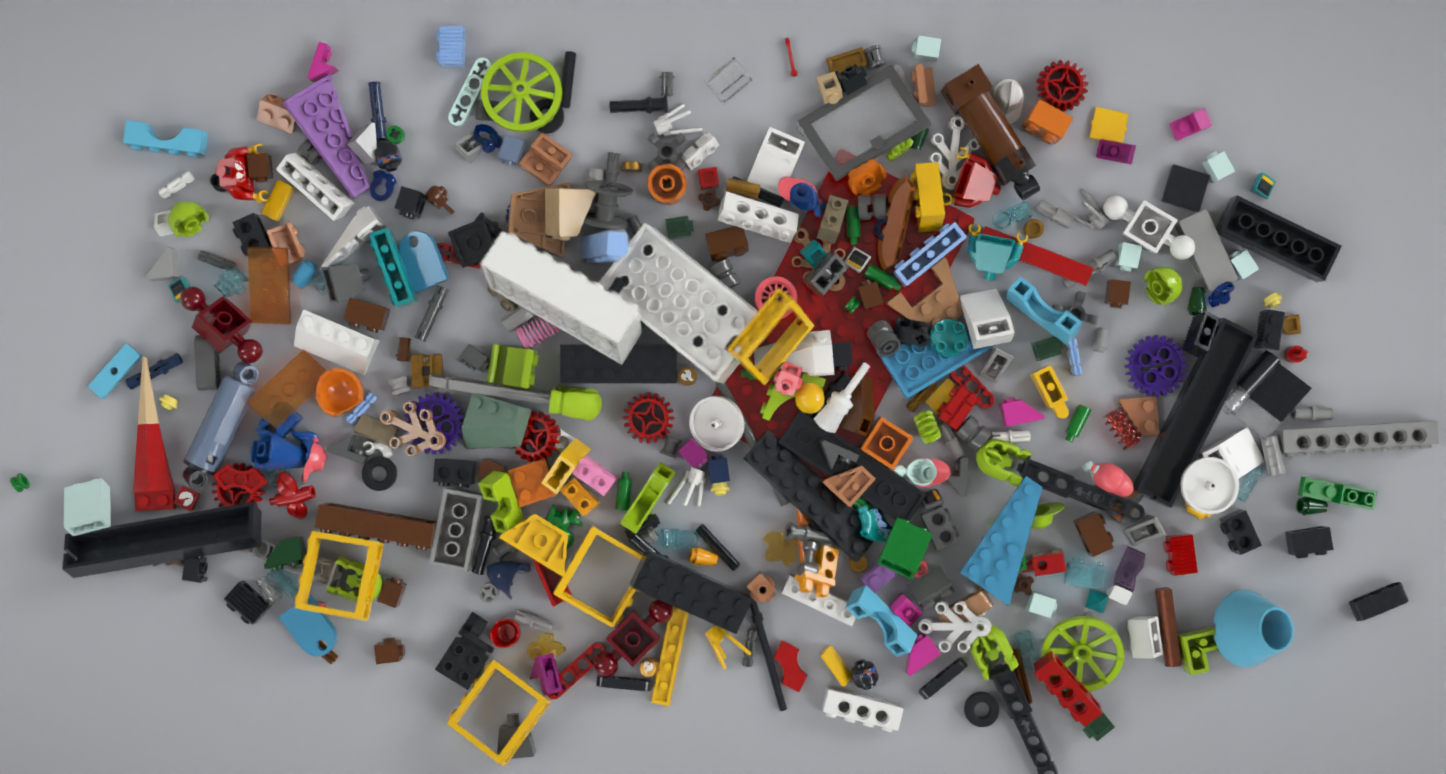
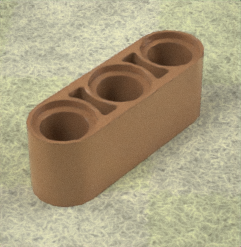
[937,588,994,631]

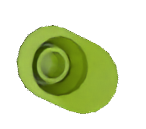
[1031,502,1065,529]

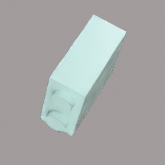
[64,478,111,536]

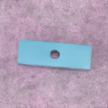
[88,343,142,399]

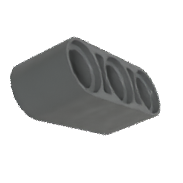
[194,335,221,391]

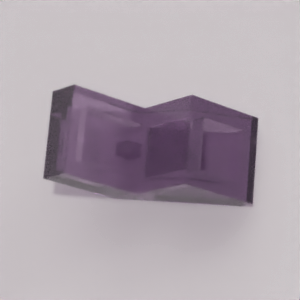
[1113,546,1145,592]

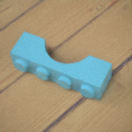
[123,120,208,158]
[1006,276,1082,345]
[846,585,917,657]

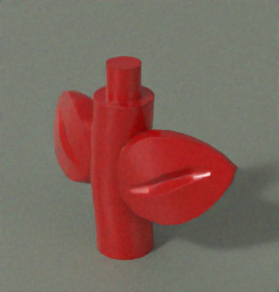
[269,471,316,520]

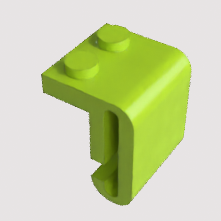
[486,344,539,389]

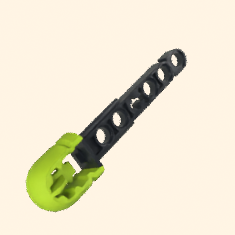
[976,439,1145,522]
[970,625,1058,774]

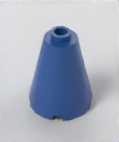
[250,430,307,469]

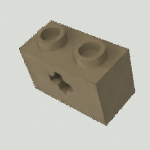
[817,195,848,244]

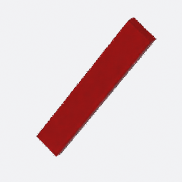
[982,226,1094,287]

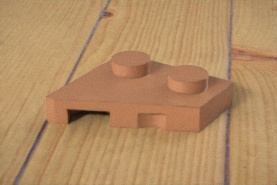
[1118,396,1160,436]
[822,465,876,507]

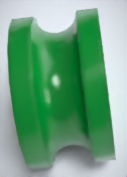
[386,125,405,144]
[843,296,862,315]
[10,473,30,492]

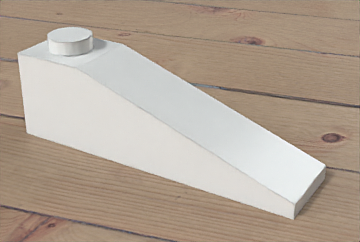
[320,206,386,269]
[754,330,834,376]

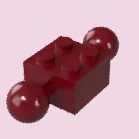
[180,287,263,363]
[594,599,673,677]

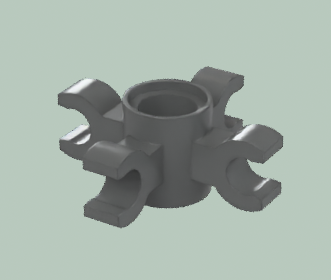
[648,133,686,170]
[1052,291,1099,325]

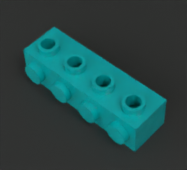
[369,228,418,308]

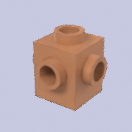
[746,572,776,603]

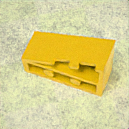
[911,162,945,233]

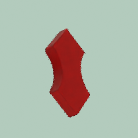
[213,464,268,494]
[773,640,808,692]

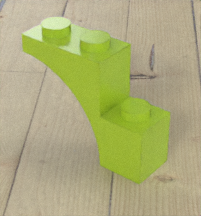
[760,372,826,421]
[620,462,676,534]

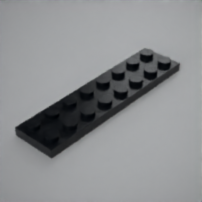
[778,410,927,521]
[743,430,874,562]

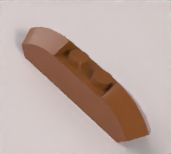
[878,175,916,271]

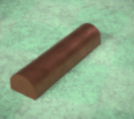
[1155,587,1182,667]

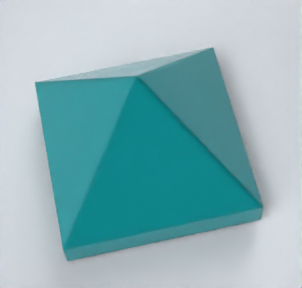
[1085,589,1109,613]

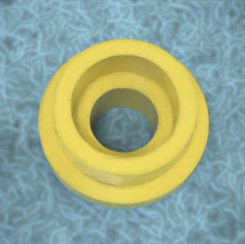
[1263,292,1283,309]
[159,394,178,411]
[711,482,730,496]

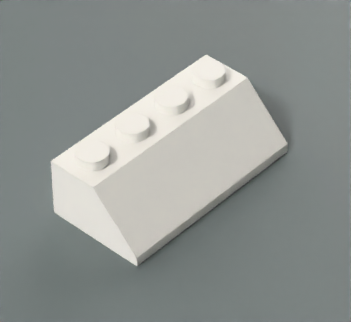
[294,310,380,375]

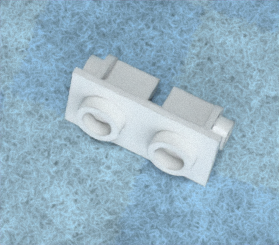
[681,132,719,171]

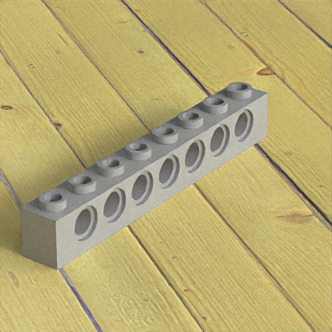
[1277,421,1439,457]

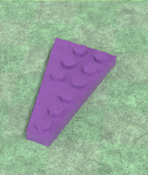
[283,74,370,199]

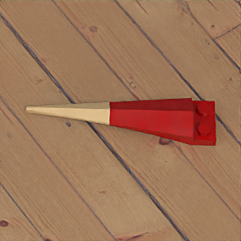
[133,357,176,511]

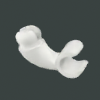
[363,441,393,458]

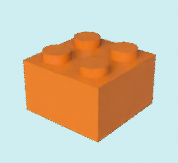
[1021,99,1073,145]
[859,416,914,470]
[508,459,559,507]

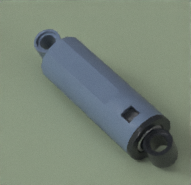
[183,361,259,489]

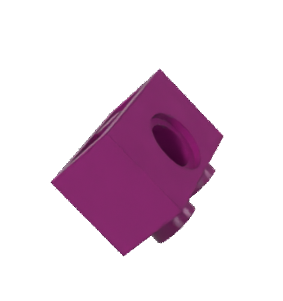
[678,437,708,468]

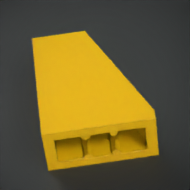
[541,438,591,494]

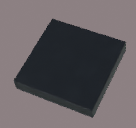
[1161,164,1210,213]
[448,218,494,268]

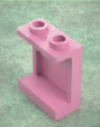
[572,456,618,496]

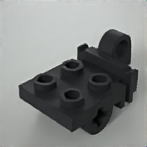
[435,612,494,690]

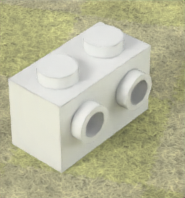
[1127,616,1163,658]

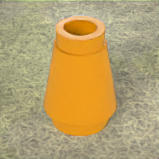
[689,546,718,566]

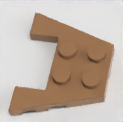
[507,183,571,257]
[885,257,964,331]

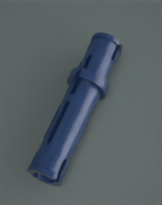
[368,81,387,141]
[125,353,183,390]

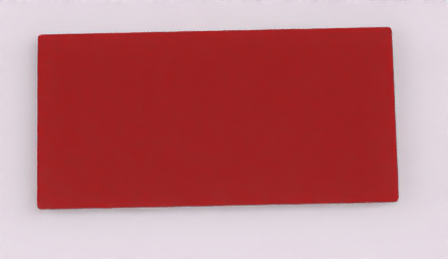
[712,150,974,480]

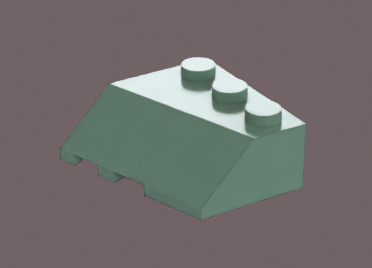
[462,393,532,449]

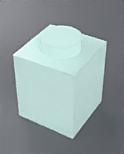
[911,35,941,62]
[1202,151,1235,183]
[1114,242,1142,272]
[1229,249,1259,281]
[1025,591,1057,618]

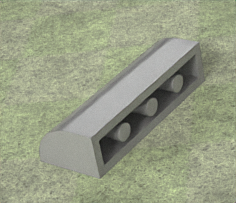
[1175,209,1238,293]

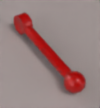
[785,37,798,77]

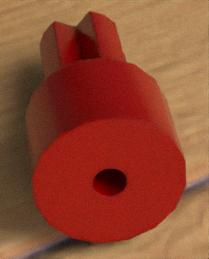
[1284,345,1309,363]

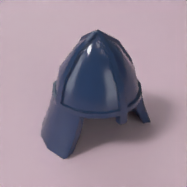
[487,561,531,600]

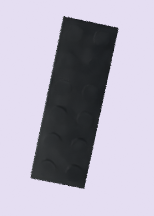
[1216,195,1342,282]
[560,345,677,384]
[629,549,753,634]

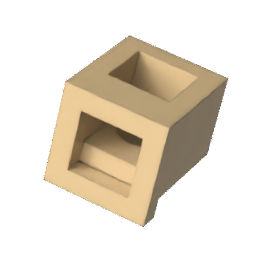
[816,72,843,104]

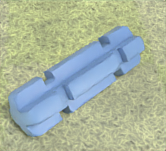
[1066,338,1082,376]
[345,392,377,424]

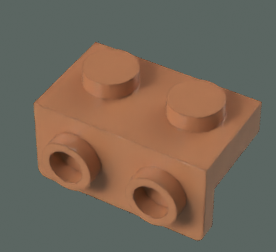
[911,64,936,107]
[257,94,297,134]
[265,221,305,268]

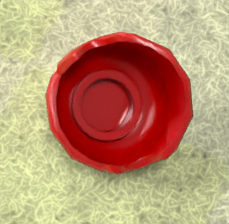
[489,618,521,648]

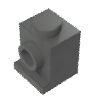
[457,344,490,372]

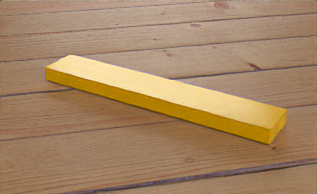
[651,606,689,706]

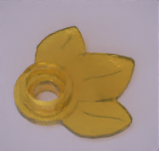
[763,532,797,566]
[527,633,566,667]

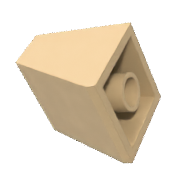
[545,188,596,240]

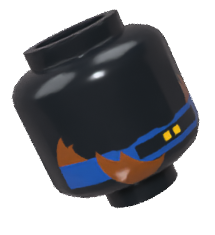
[375,142,402,172]
[851,659,879,690]

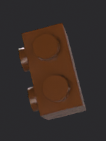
[705,226,749,262]
[343,298,390,333]
[1073,511,1114,557]

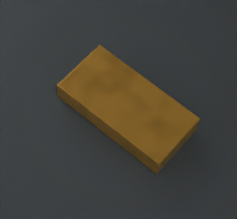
[826,47,868,73]

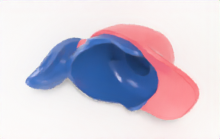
[778,177,826,217]
[291,431,328,483]

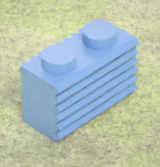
[436,25,465,67]

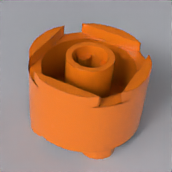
[648,164,687,206]

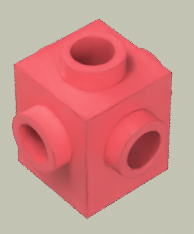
[774,362,803,396]

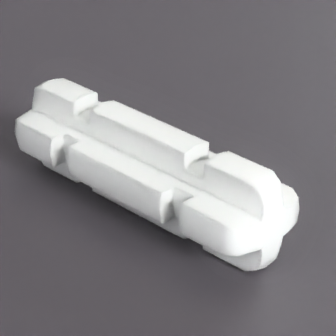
[158,171,195,199]

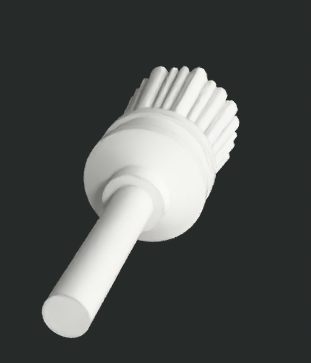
[814,363,870,433]

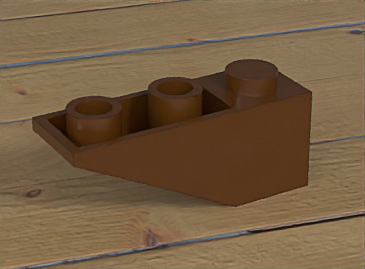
[839,375,874,437]

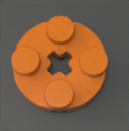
[848,159,886,195]

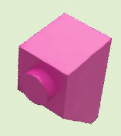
[999,397,1045,427]
[905,633,941,677]

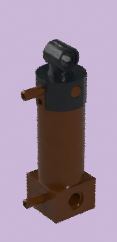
[940,64,1040,201]

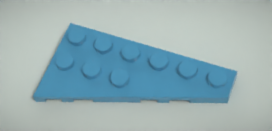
[876,330,998,400]
[960,476,1043,606]

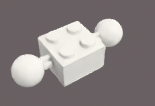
[1103,195,1195,260]

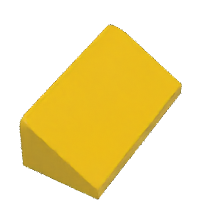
[261,180,296,222]
[820,645,852,687]

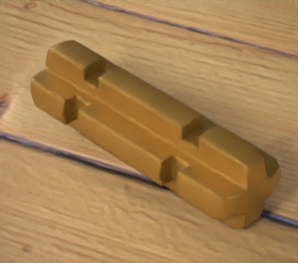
[906,383,938,412]

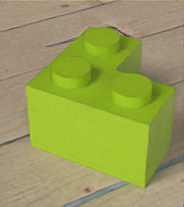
[1178,626,1218,675]

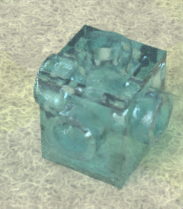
[214,266,250,300]

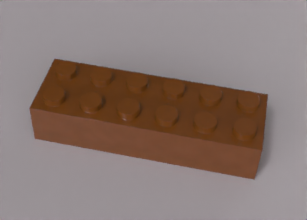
[315,502,437,550]

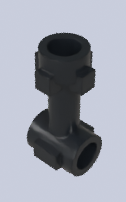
[624,513,661,538]

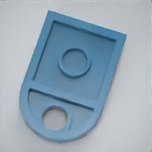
[399,231,450,293]
[279,594,337,656]

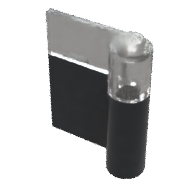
[1221,350,1312,440]

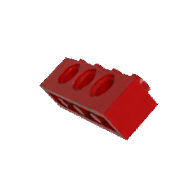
[1033,651,1103,727]

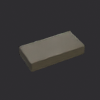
[354,414,398,447]

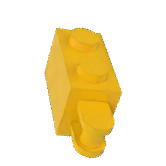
[1029,365,1069,418]

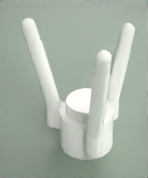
[654,104,703,137]
[667,467,706,507]

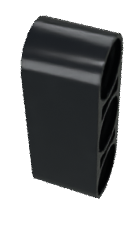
[1349,582,1409,621]

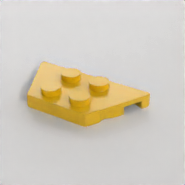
[499,514,568,577]

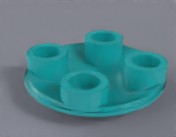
[930,319,968,357]

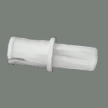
[991,429,1031,444]

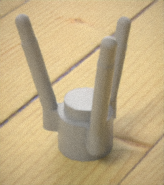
[1060,189,1109,230]

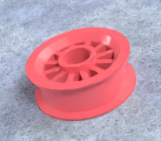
[755,277,797,319]

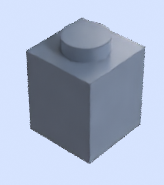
[498,135,526,167]

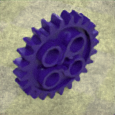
[1124,335,1188,397]
[403,392,465,455]

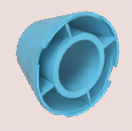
[1213,590,1294,668]

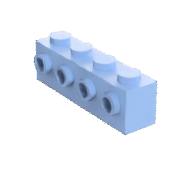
[893,222,967,288]
[581,231,629,264]

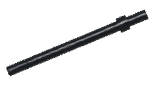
[750,599,787,711]

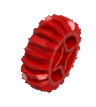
[1036,60,1089,112]
[623,392,675,444]
[512,411,561,463]
[212,463,265,507]

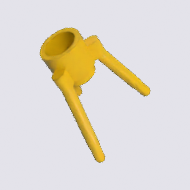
[705,626,751,669]

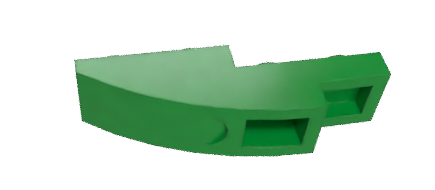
[1298,476,1377,510]

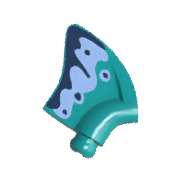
[857,505,892,542]

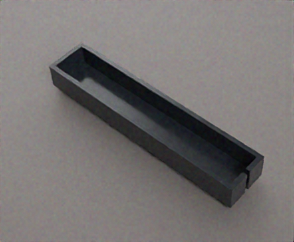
[1133,318,1259,508]
[62,502,262,578]

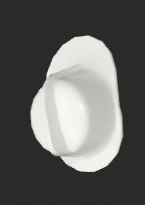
[993,79,1024,124]

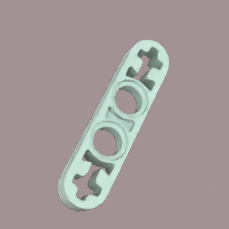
[448,58,492,127]

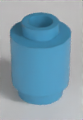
[290,259,318,289]

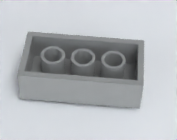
[429,487,484,572]

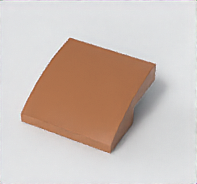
[518,132,573,187]

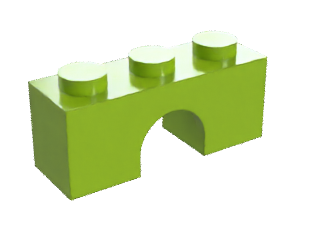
[478,471,524,533]

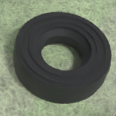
[530,99,564,134]
[362,456,397,491]
[964,692,999,727]

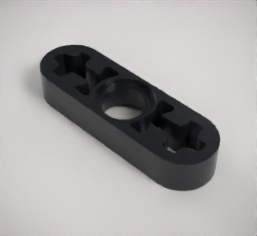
[918,657,968,700]
[596,675,652,691]

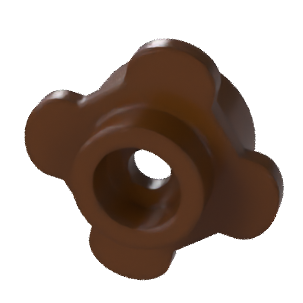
[698,188,721,211]
[1013,574,1034,595]

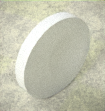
[689,395,744,452]
[1180,457,1239,514]

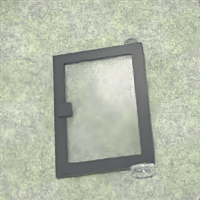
[797,63,931,181]

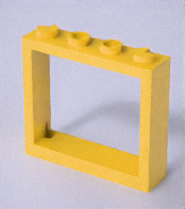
[727,288,814,385]
[553,525,643,628]
[295,531,384,621]
[447,659,552,766]

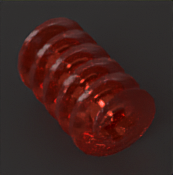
[1103,407,1142,451]

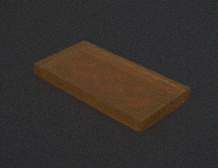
[248,246,291,324]
[247,349,327,429]

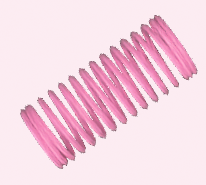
[516,317,562,349]

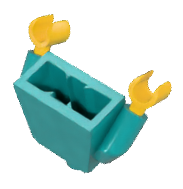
[968,224,1028,281]

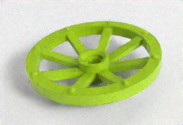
[481,52,562,132]
[1041,616,1124,692]

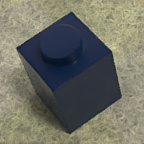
[708,455,730,484]

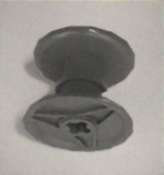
[584,180,633,229]

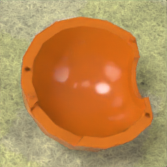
[315,368,364,417]

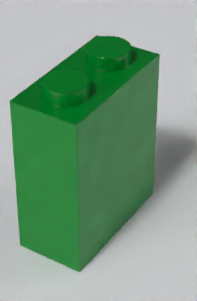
[876,517,933,580]

